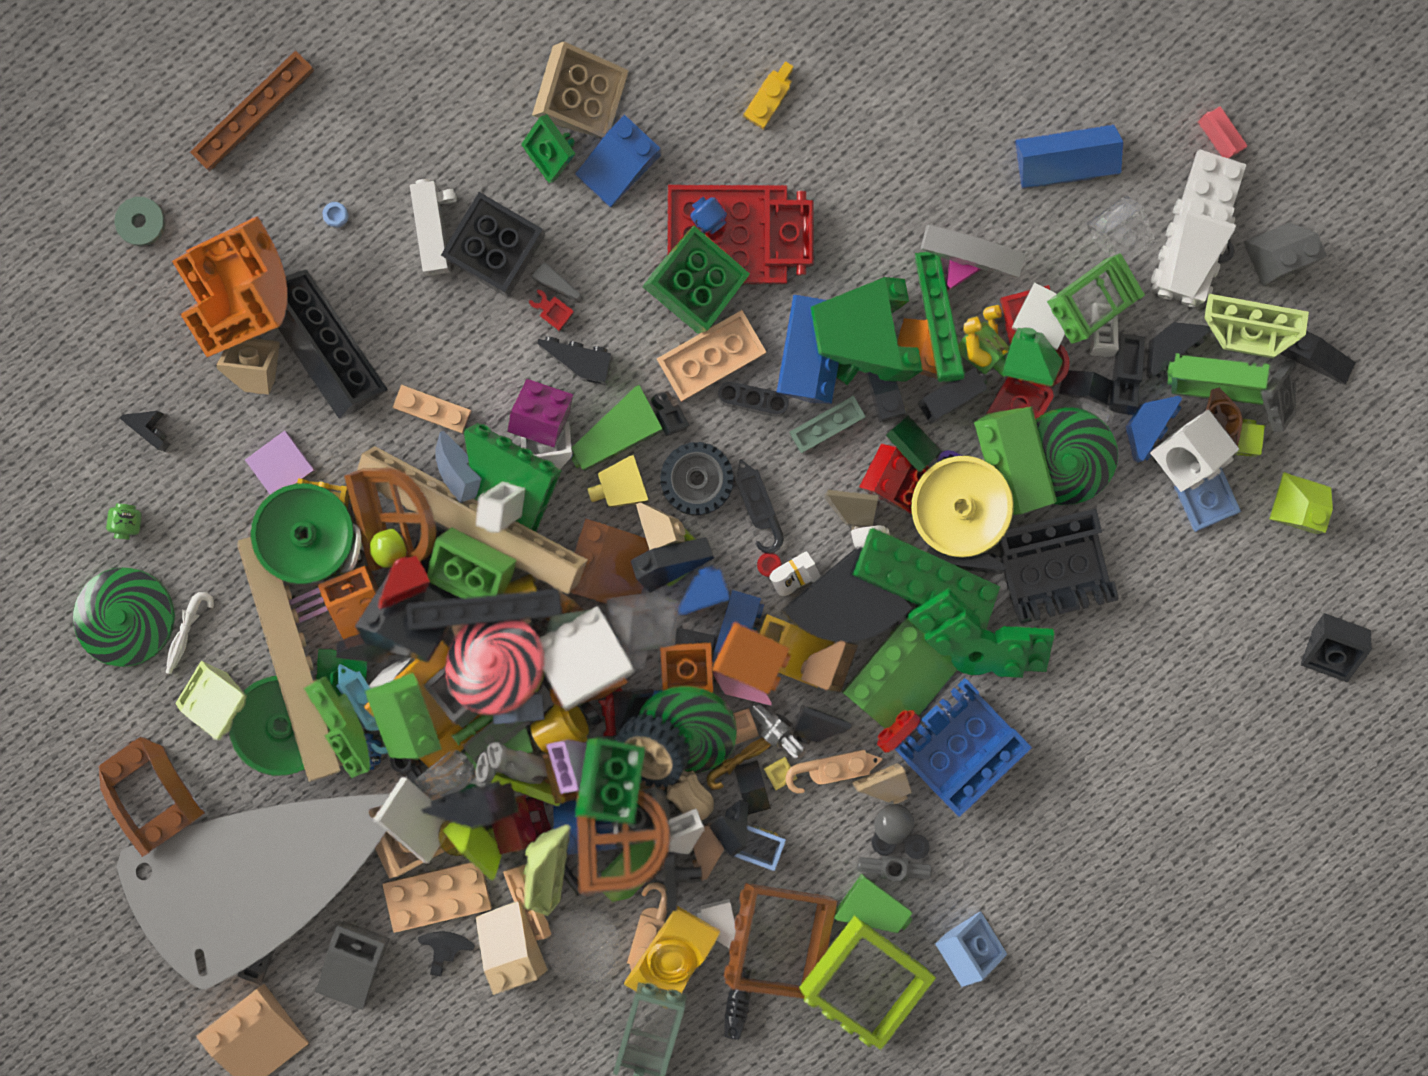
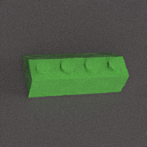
[974,407,1057,515]

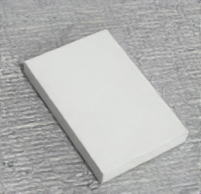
[374,777,450,864]

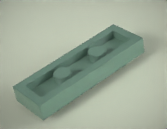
[789,396,866,454]

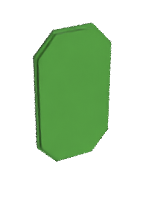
[601,840,664,902]

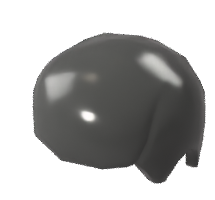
[874,804,914,844]

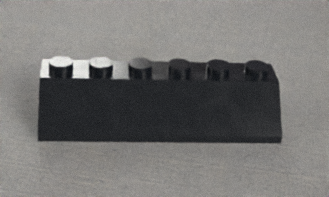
[277,269,388,419]

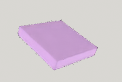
[245,431,315,494]

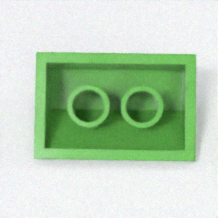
[427,527,517,598]
[365,673,442,759]

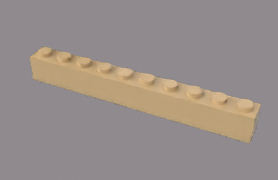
[357,446,587,594]
[237,537,343,782]

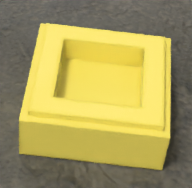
[764,757,797,790]

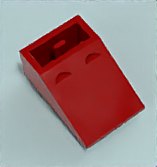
[859,443,930,515]

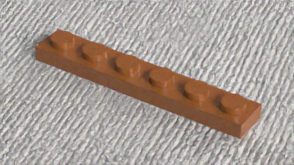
[190,50,315,172]

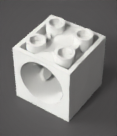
[1150,410,1239,492]

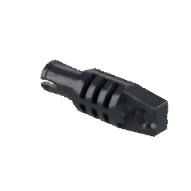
[724,968,751,1040]

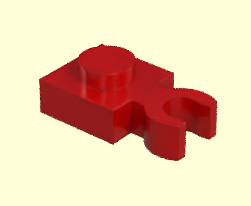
[529,289,575,332]

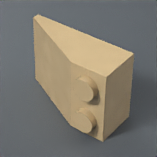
[476,900,548,995]

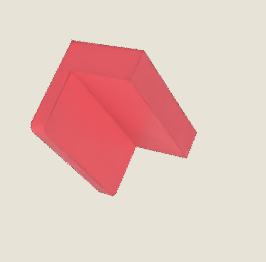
[1198,106,1247,159]

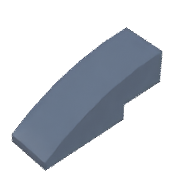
[435,431,481,503]

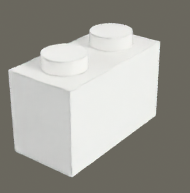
[476,482,525,533]

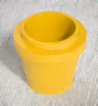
[531,704,589,753]

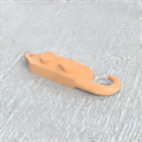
[786,750,882,794]
[627,882,668,971]

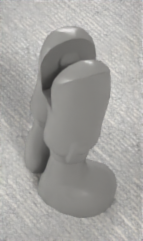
[476,743,553,784]

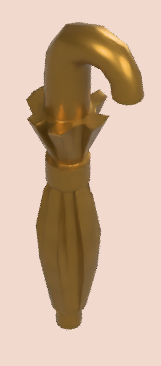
[706,737,772,790]

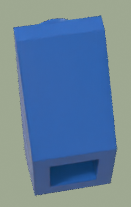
[1126,396,1182,463]

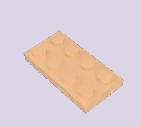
[657,310,767,402]
[383,862,492,933]

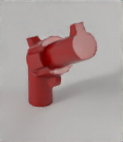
[598,687,622,736]

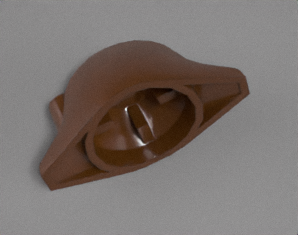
[1205,387,1243,447]

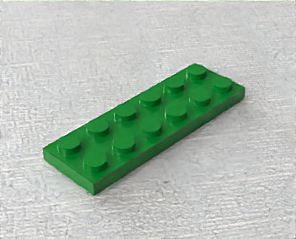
[853,528,1000,629]

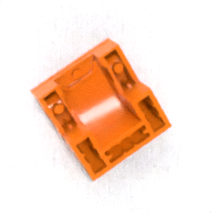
[172,216,287,357]

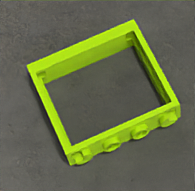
[799,915,936,1050]

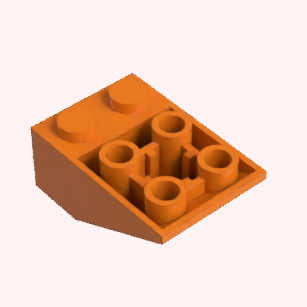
[318,566,379,640]

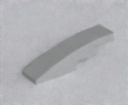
[921,225,1025,278]

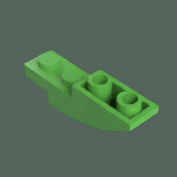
[304,677,370,778]

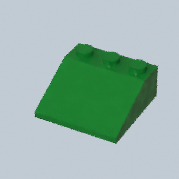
[642,226,750,334]

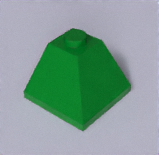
[1002,327,1063,386]

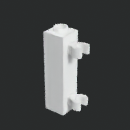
[410,179,457,276]

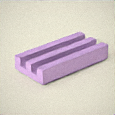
[289,588,328,625]

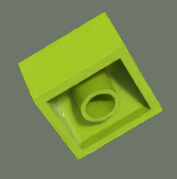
[443,822,502,881]

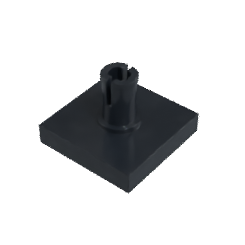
[664,852,702,911]

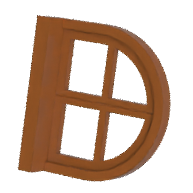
[344,468,436,571]
[577,790,671,896]

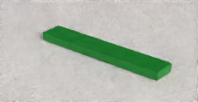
[915,252,964,382]

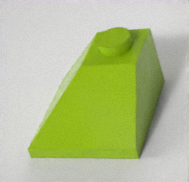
[1269,473,1333,534]

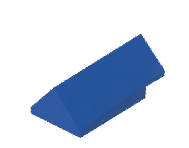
[1015,125,1123,188]

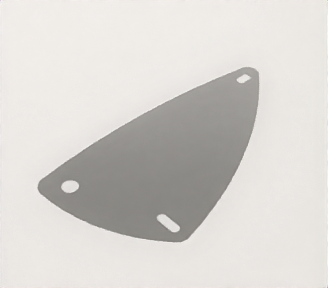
[117,794,390,989]

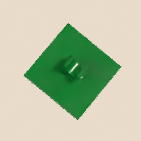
[316,648,368,696]

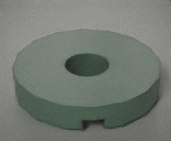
[114,197,165,246]

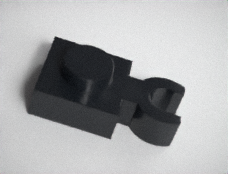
[651,391,690,436]

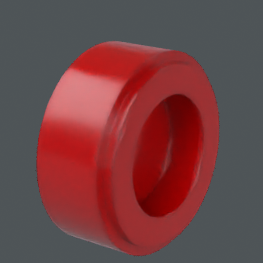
[757,553,782,577]

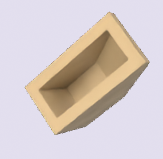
[636,502,685,550]

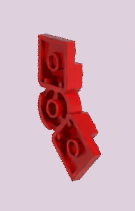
[985,285,1070,419]

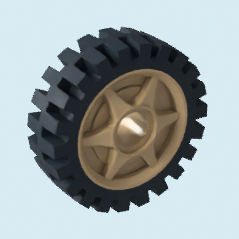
[615,715,690,788]

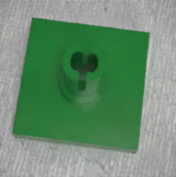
[521,114,576,184]

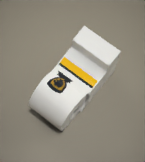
[770,551,821,596]

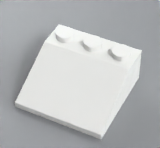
[540,606,634,710]

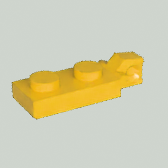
[743,61,794,130]

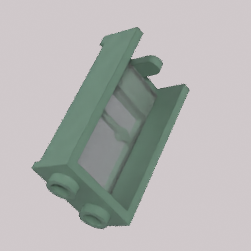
[613,982,687,1076]

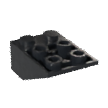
[421,780,519,828]

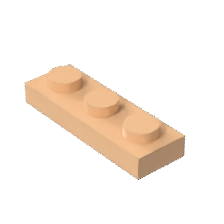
[393,385,471,434]
[503,864,552,941]

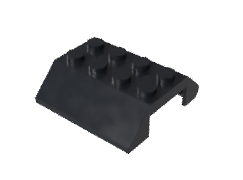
[999,508,1119,624]

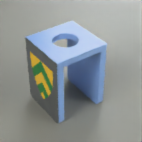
[734,822,786,871]

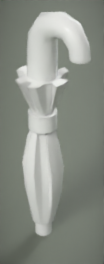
[166,592,214,674]

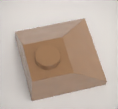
[801,641,858,692]

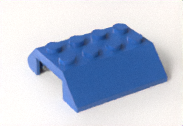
[895,678,1032,817]

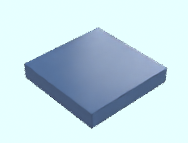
[1174,467,1241,532]

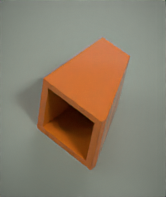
[713,622,791,694]

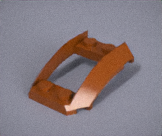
[99,736,205,857]

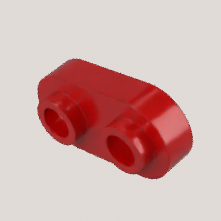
[877,710,921,753]

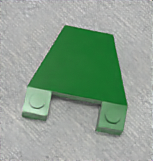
[811,277,923,382]

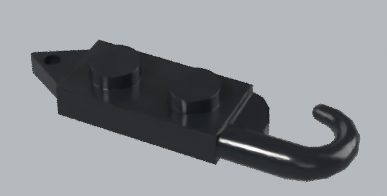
[735,459,784,554]

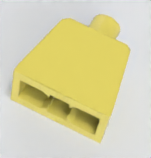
[587,455,649,508]

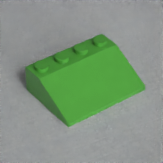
[841,617,957,729]

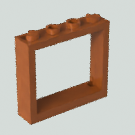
[724,883,837,999]

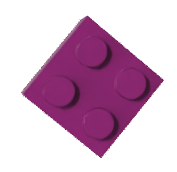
[507,379,574,447]

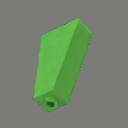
[571,385,663,472]

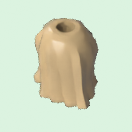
[664,771,714,821]

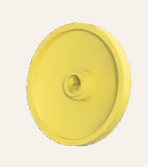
[912,456,1014,557]

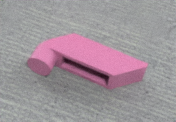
[712,670,771,705]

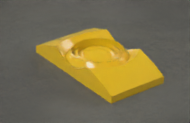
[624,906,720,1009]

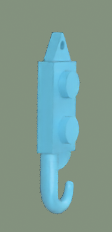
[337,665,388,754]

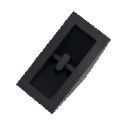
[1059,370,1112,405]
[613,688,654,730]
[734,760,771,815]

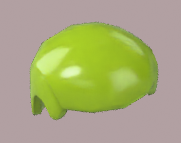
[370,529,406,568]

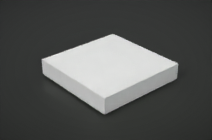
[1012,283,1079,350]

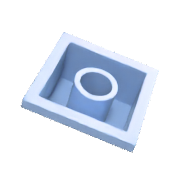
[935,912,1007,987]

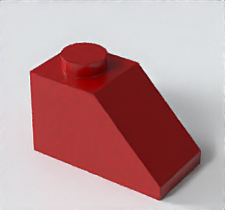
[378,556,430,610]

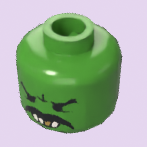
[106,503,142,540]

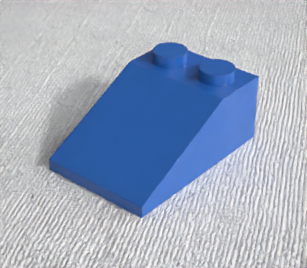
[575,115,661,208]

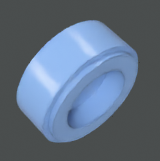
[323,202,348,228]

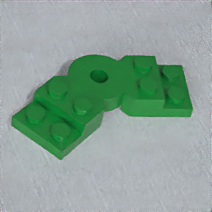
[908,588,1054,678]

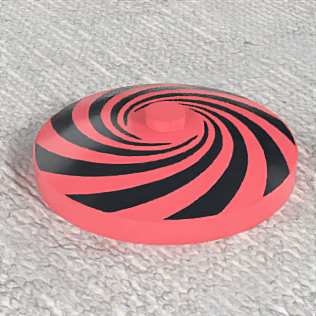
[446,619,544,715]

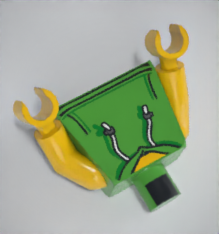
[958,305,1010,378]

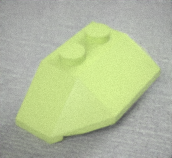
[1205,294,1309,358]
[523,825,571,916]

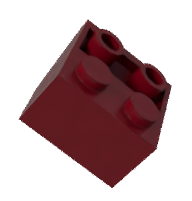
[491,794,551,855]

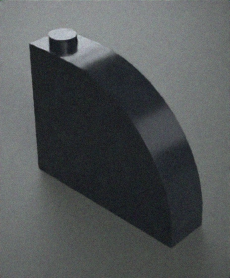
[781,546,912,642]

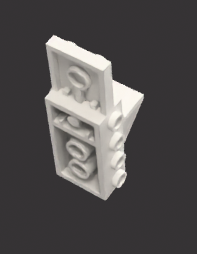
[1151,149,1247,307]

